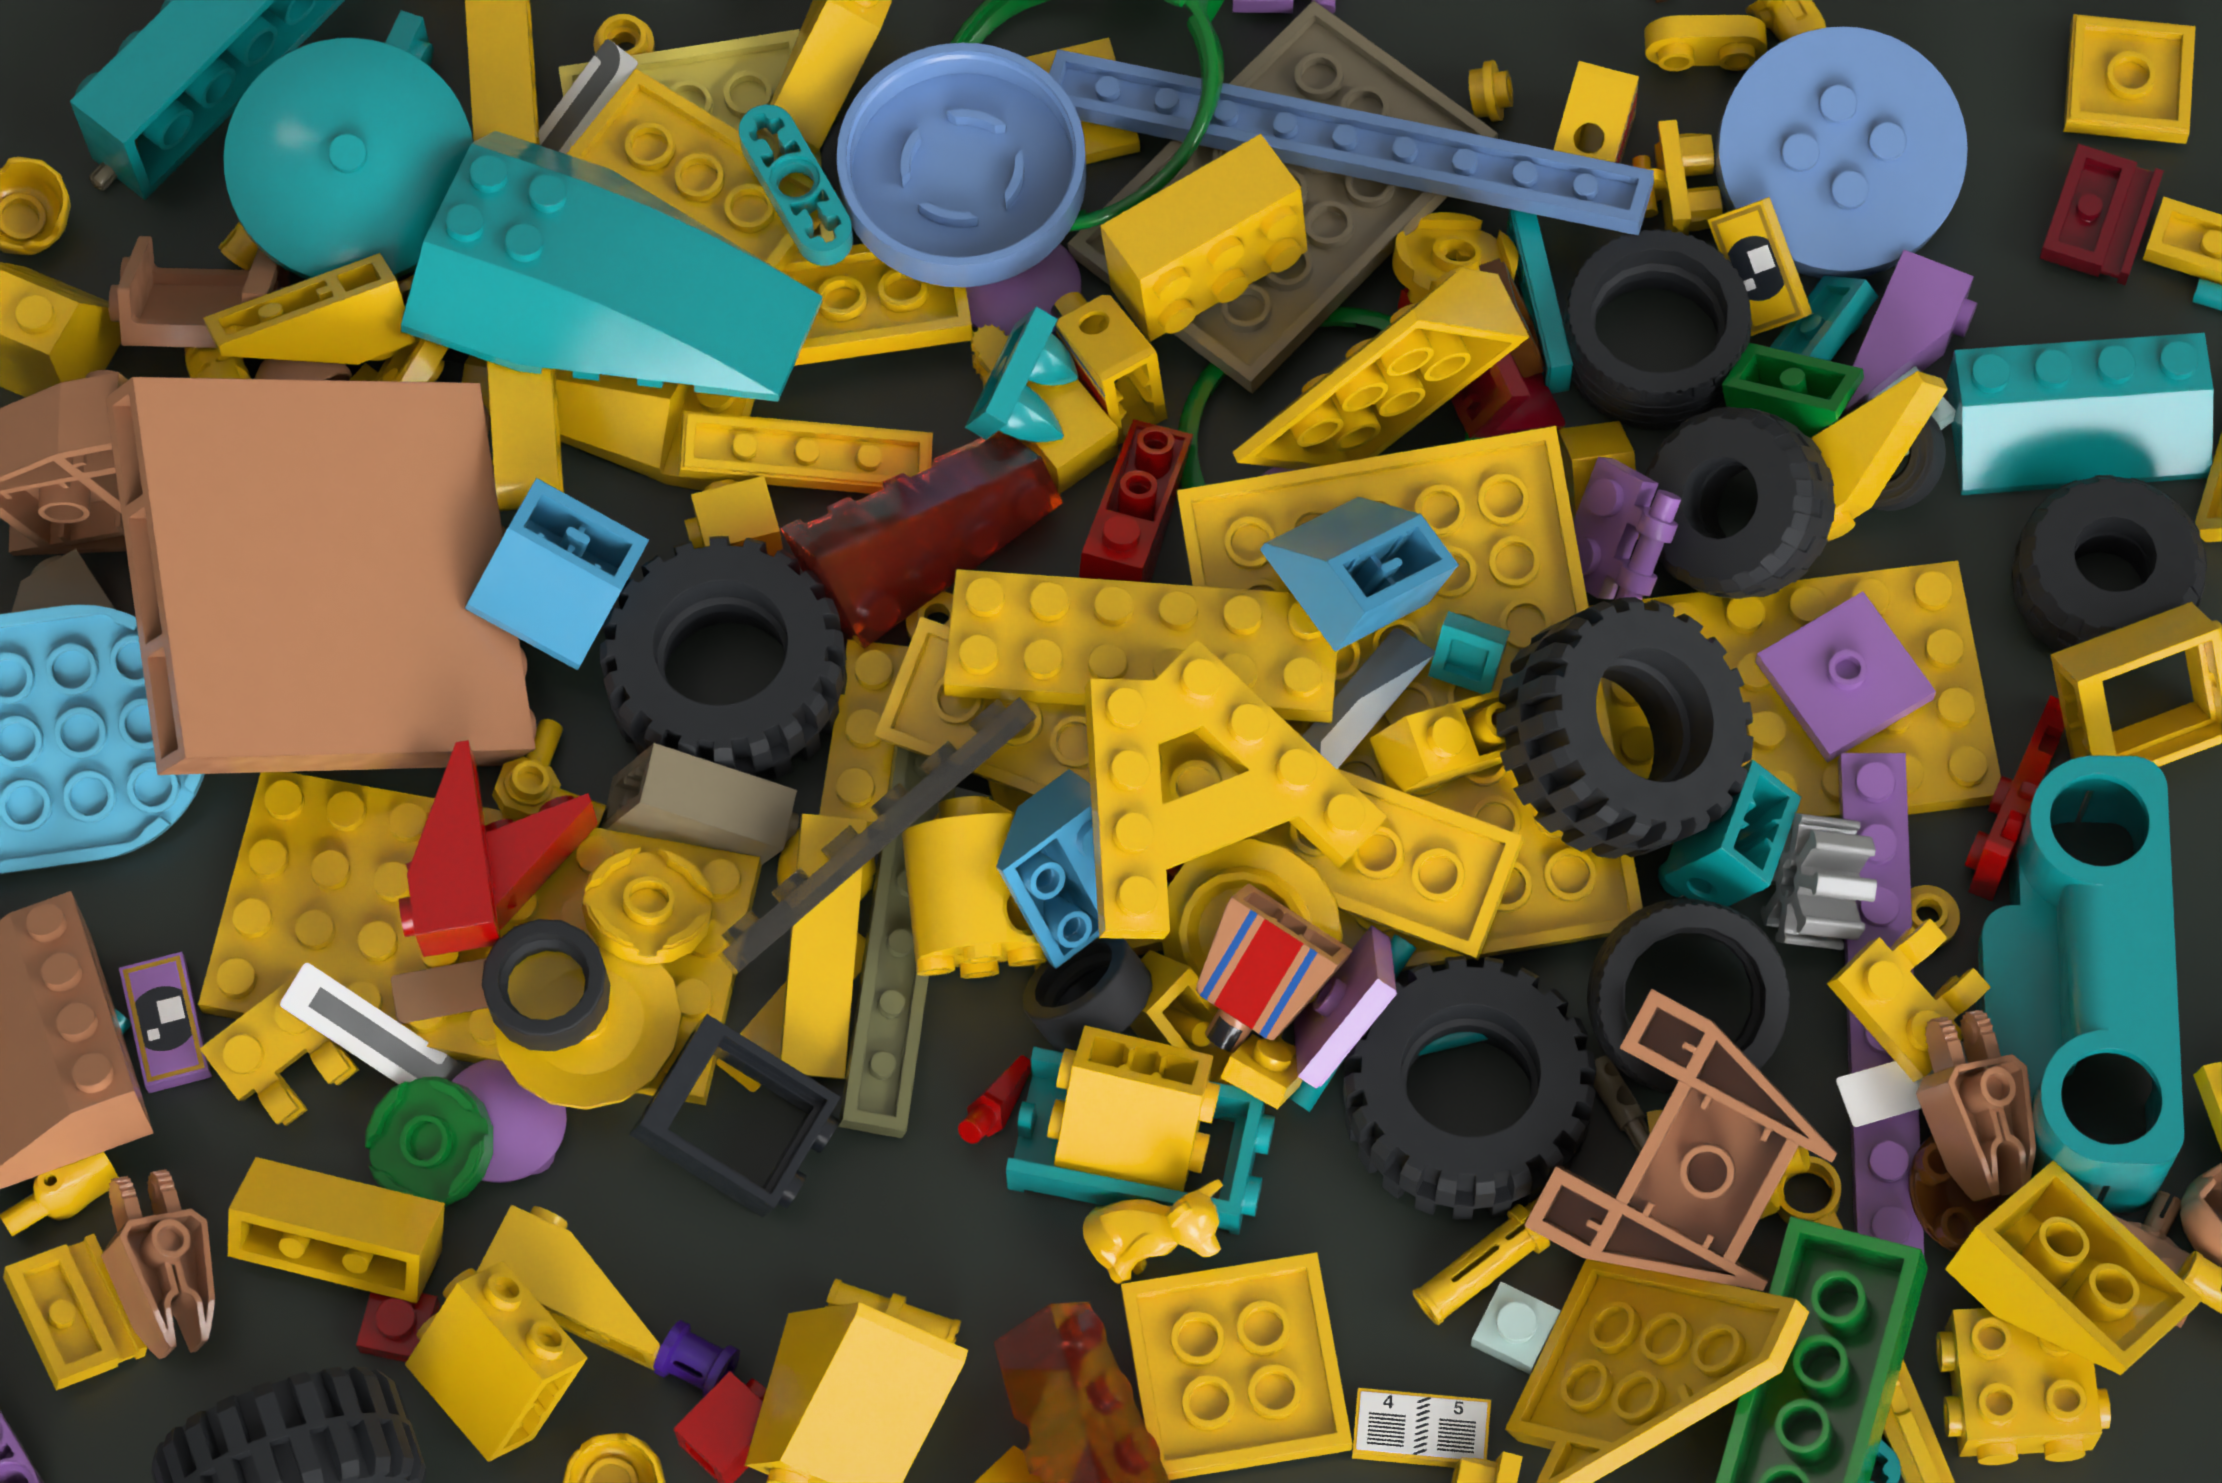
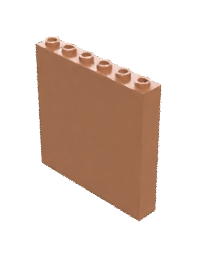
[105,377,536,775]

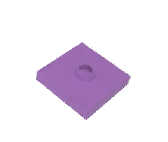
[1755,591,1936,763]
[1294,925,1397,1089]

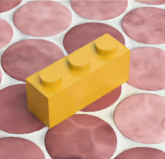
[227,1157,445,1303]

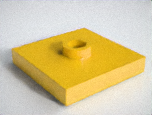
[2063,14,2195,144]

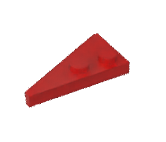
[1964,695,2065,901]

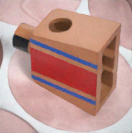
[1196,883,1353,1053]

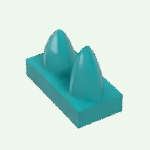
[964,306,1078,442]

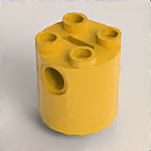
[902,796,1047,979]

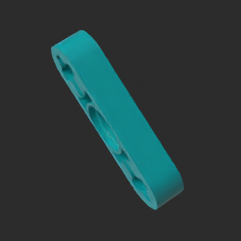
[739,104,853,266]

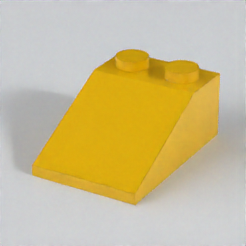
[1945,1160,2202,1375]

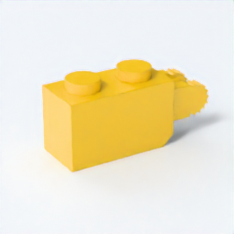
[971,324,1119,495]

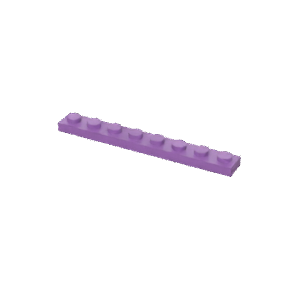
[1838,753,1925,1258]

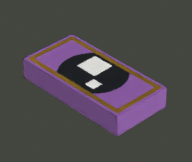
[119,952,212,1093]

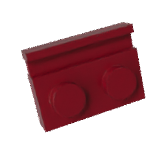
[2039,144,2164,285]

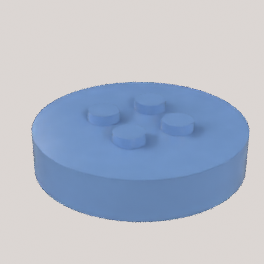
[1715,26,1968,278]
[837,43,1087,287]

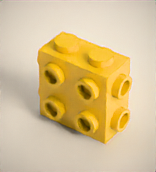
[1047,1025,1221,1192]
[405,1261,587,1462]
[1936,1308,2111,1465]

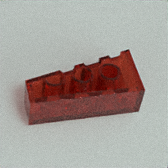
[780,431,1063,649]
[994,1302,1171,1483]

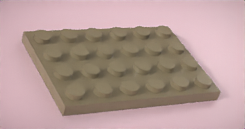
[1068,1,1498,394]

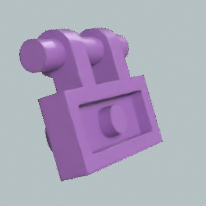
[1573,457,1681,600]

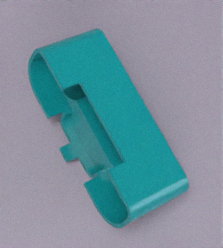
[1975,756,2184,1213]

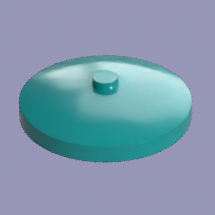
[223,38,473,279]

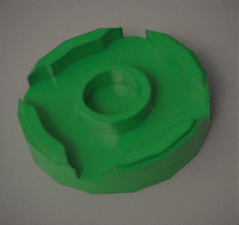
[365,1076,493,1207]

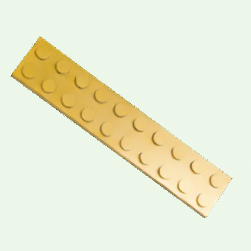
[874,616,1524,961]

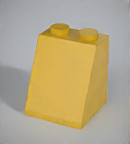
[0,262,121,397]
[745,1302,968,1483]

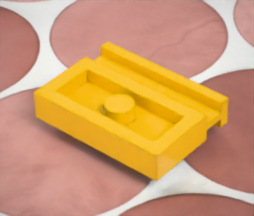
[3,1234,147,1391]

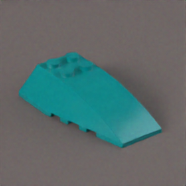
[401,131,822,402]

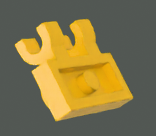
[1827,919,1991,1082]
[200,973,359,1126]

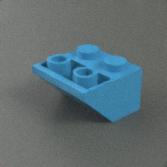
[465,478,649,670]
[1260,497,1459,652]
[996,769,1099,968]

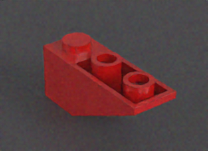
[1079,419,1193,583]
[405,793,598,930]

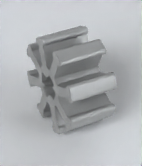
[1761,813,1877,950]

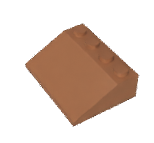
[0,891,154,1189]

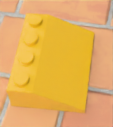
[1233,267,1529,470]

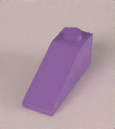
[1831,250,1977,425]

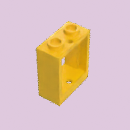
[2051,602,2222,767]

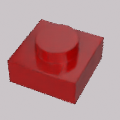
[356,1292,440,1362]

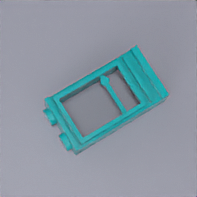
[1006,1047,1275,1235]

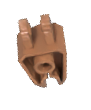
[1916,1010,2036,1202]
[101,1169,215,1359]

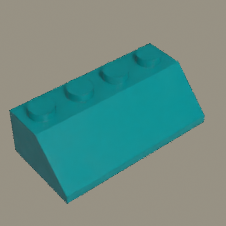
[1945,333,2214,495]

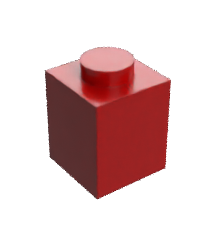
[673,1371,766,1483]

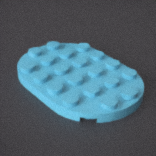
[0,605,205,874]

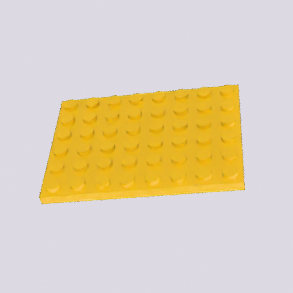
[1177,426,1643,971]

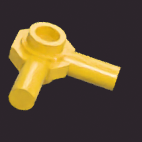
[492,719,606,828]

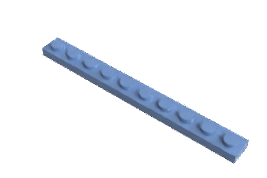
[1049,49,1654,236]

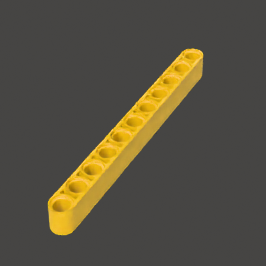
[465,0,564,511]

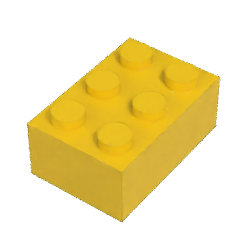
[1100,134,1308,342]

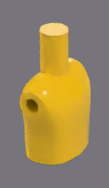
[0,1152,119,1237]

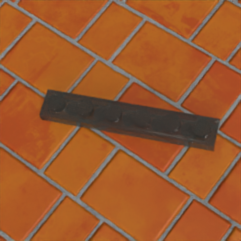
[718,697,1037,975]

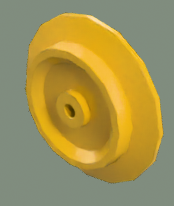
[1161,837,1343,1004]
[491,928,682,1110]

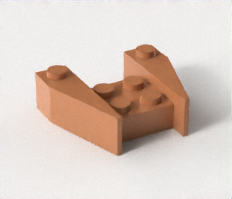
[0,370,128,556]
[1524,989,1837,1291]

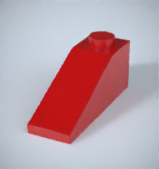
[399,740,501,957]

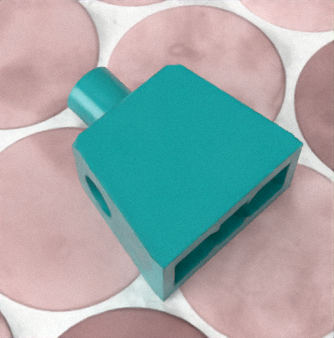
[1658,760,1802,907]

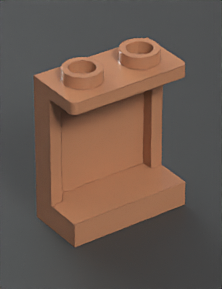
[109,236,290,348]

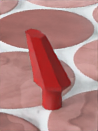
[958,1054,1032,1144]

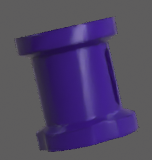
[653,1320,741,1398]

